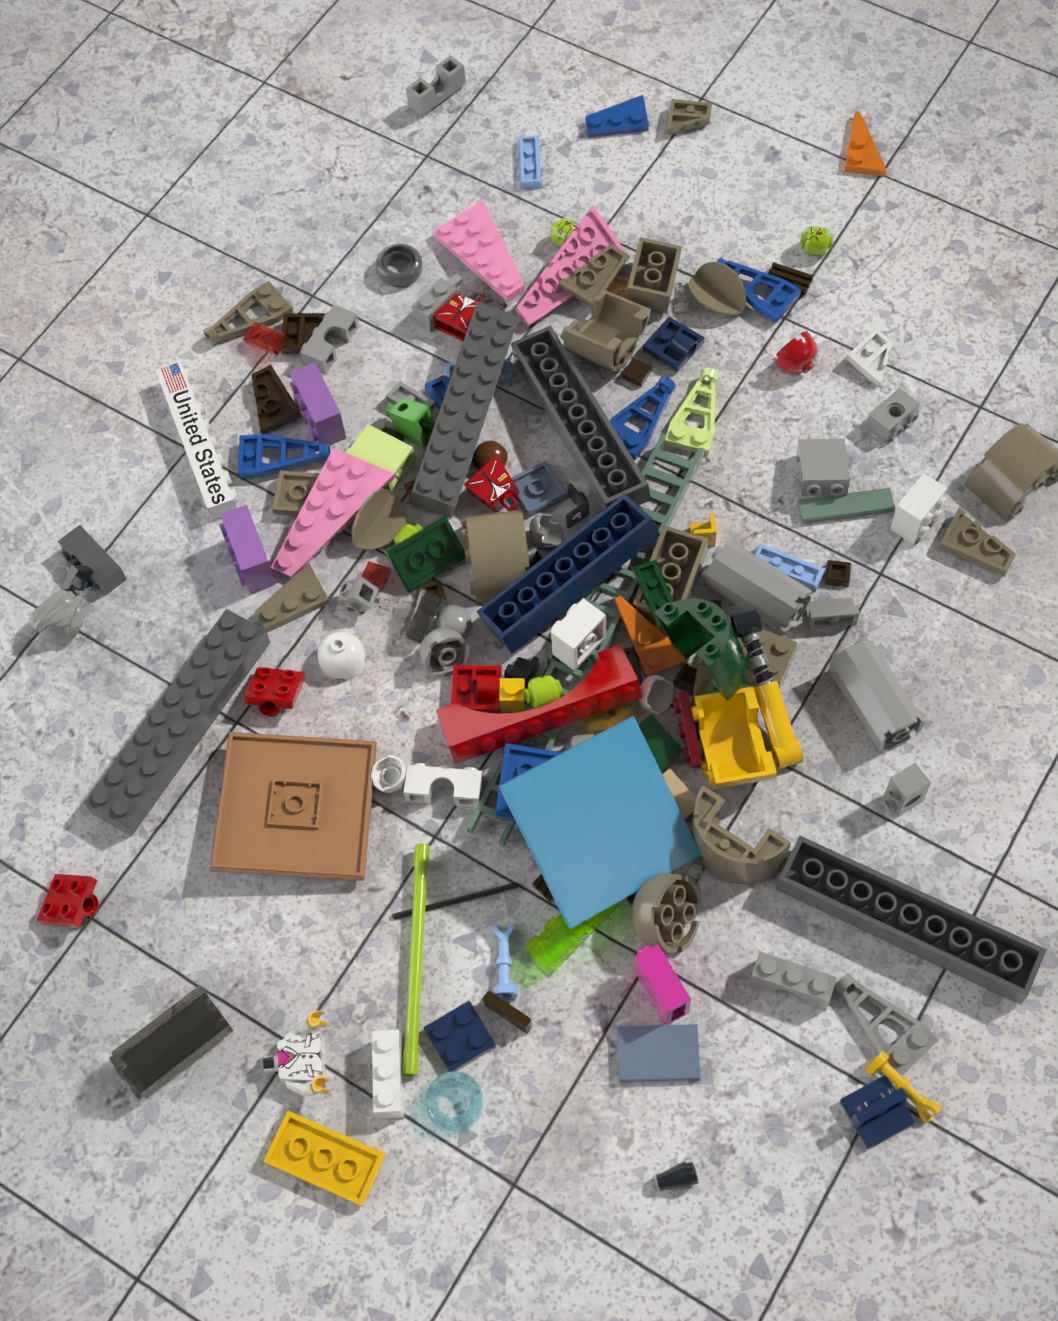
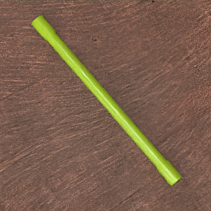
[402,843,430,1077]

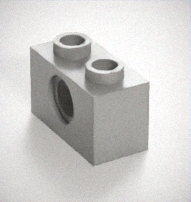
[866,388,920,443]
[883,763,931,817]

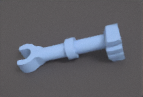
[494,922,518,1000]

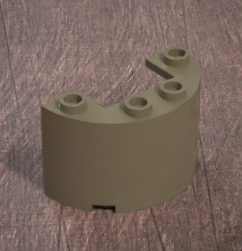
[561,290,651,372]
[964,423,1058,521]
[462,510,530,604]
[691,786,791,884]

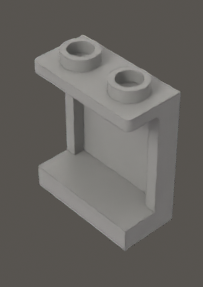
[796,438,850,496]

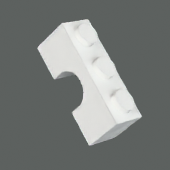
[403,763,484,808]
[372,1030,404,1120]

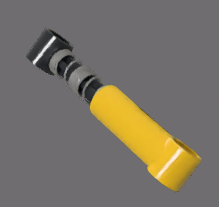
[730,608,803,769]

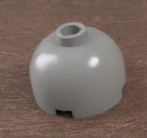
[420,628,469,677]

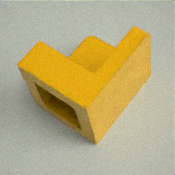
[689,513,717,547]

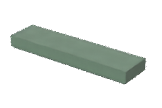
[798,488,895,523]

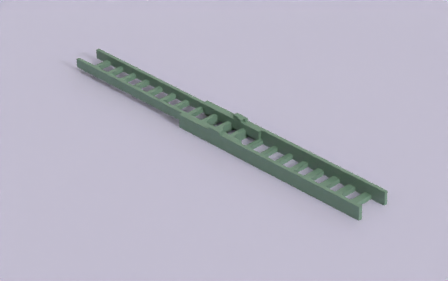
[467,434,704,848]

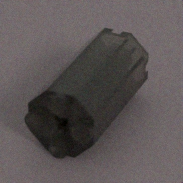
[109,985,234,1100]

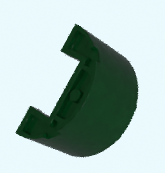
[654,598,747,701]

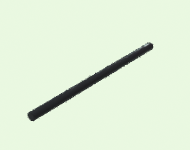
[393,882,518,920]

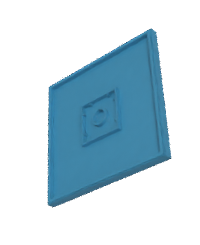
[499,716,701,928]

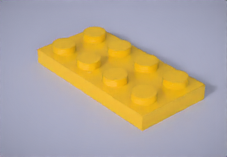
[263,1111,387,1207]

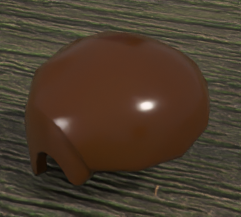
[473,440,508,470]

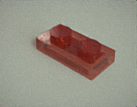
[243,322,289,356]

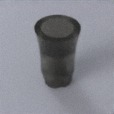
[400,587,447,644]

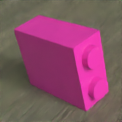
[634,944,691,1025]

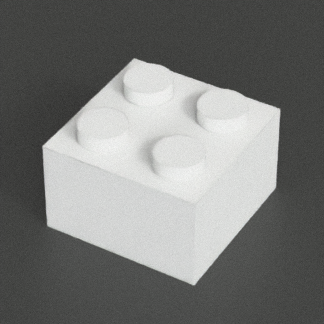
[890,473,948,545]
[551,598,606,671]

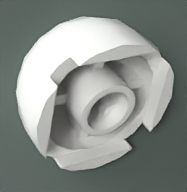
[317,631,366,680]

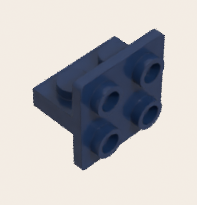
[840,1075,915,1149]

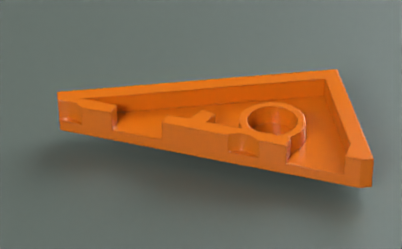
[844,111,886,177]
[614,596,689,677]

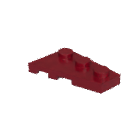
[673,691,702,768]

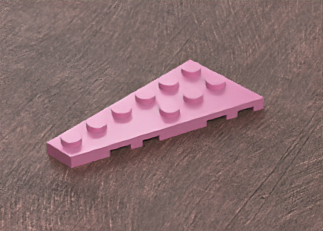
[432,200,525,302]
[515,205,630,327]
[271,448,396,578]

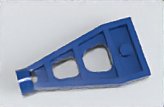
[716,257,802,323]
[609,376,676,460]
[237,434,331,478]

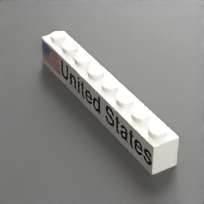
[155,361,239,520]

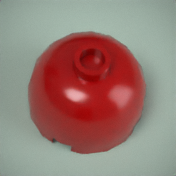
[772,331,818,374]

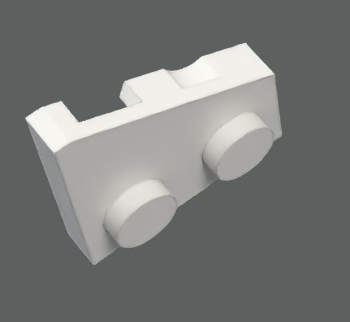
[846,328,893,387]

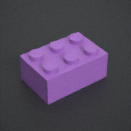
[289,363,346,445]
[219,505,276,593]

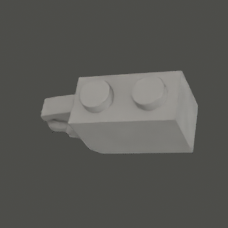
[412,274,464,332]

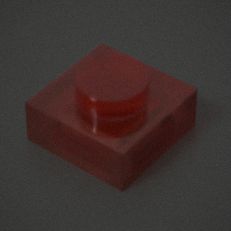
[361,561,391,592]

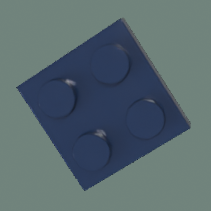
[423,1000,497,1075]

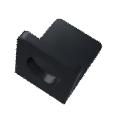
[566,483,589,529]

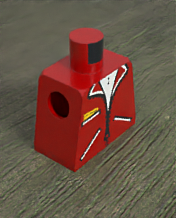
[433,292,483,342]
[464,456,520,513]

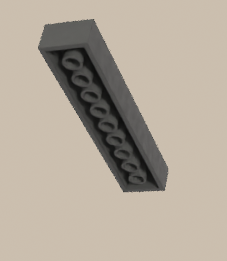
[408,302,519,518]
[511,325,651,510]
[84,609,271,837]
[776,835,1047,1005]

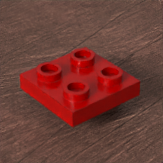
[451,665,502,714]
[244,667,305,717]
[36,874,99,928]

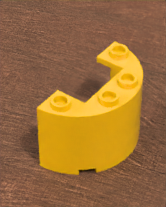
[691,686,777,789]

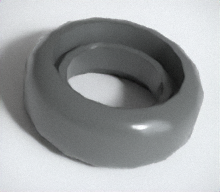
[376,243,423,287]

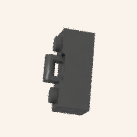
[58,525,127,595]

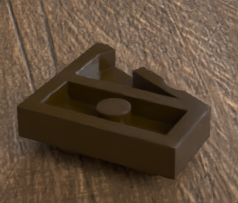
[280,313,325,354]

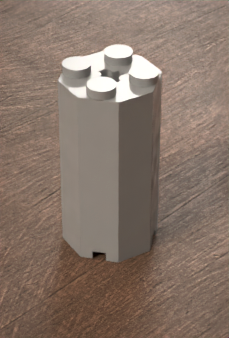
[701,541,813,634]
[828,637,925,750]

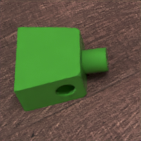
[385,398,435,449]

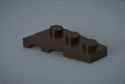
[251,365,302,434]

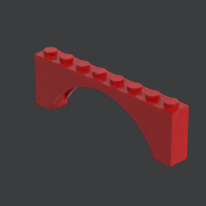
[436,644,642,764]

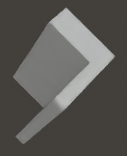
[806,597,860,629]

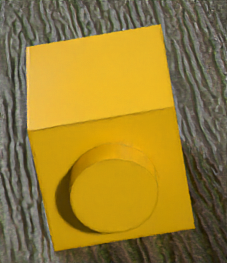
[499,678,526,713]

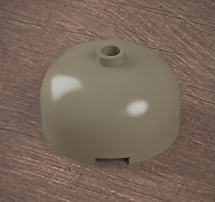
[632,873,701,953]

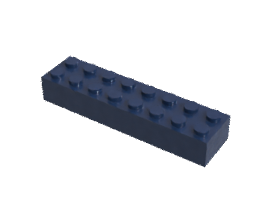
[476,494,660,654]

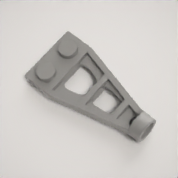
[834,973,938,1076]

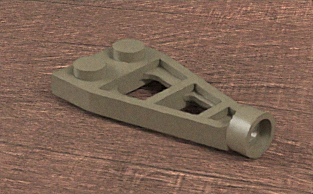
[203,281,293,345]

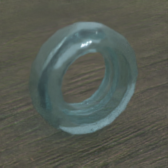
[425,1072,484,1132]

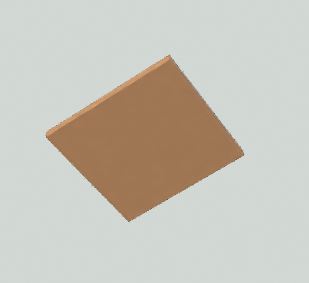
[210,732,377,881]

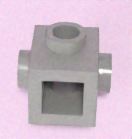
[337,577,379,614]

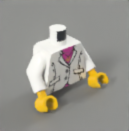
[263,1010,331,1096]

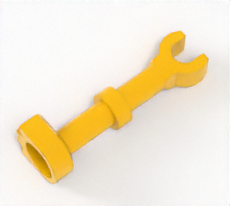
[865,1050,941,1124]

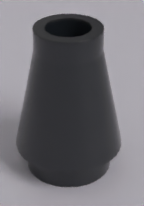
[656,1161,699,1191]

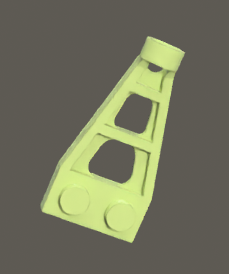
[666,368,719,455]

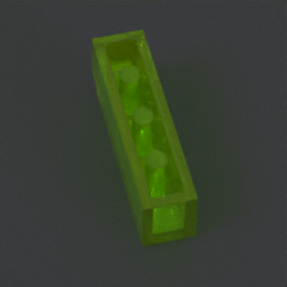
[525,901,620,978]

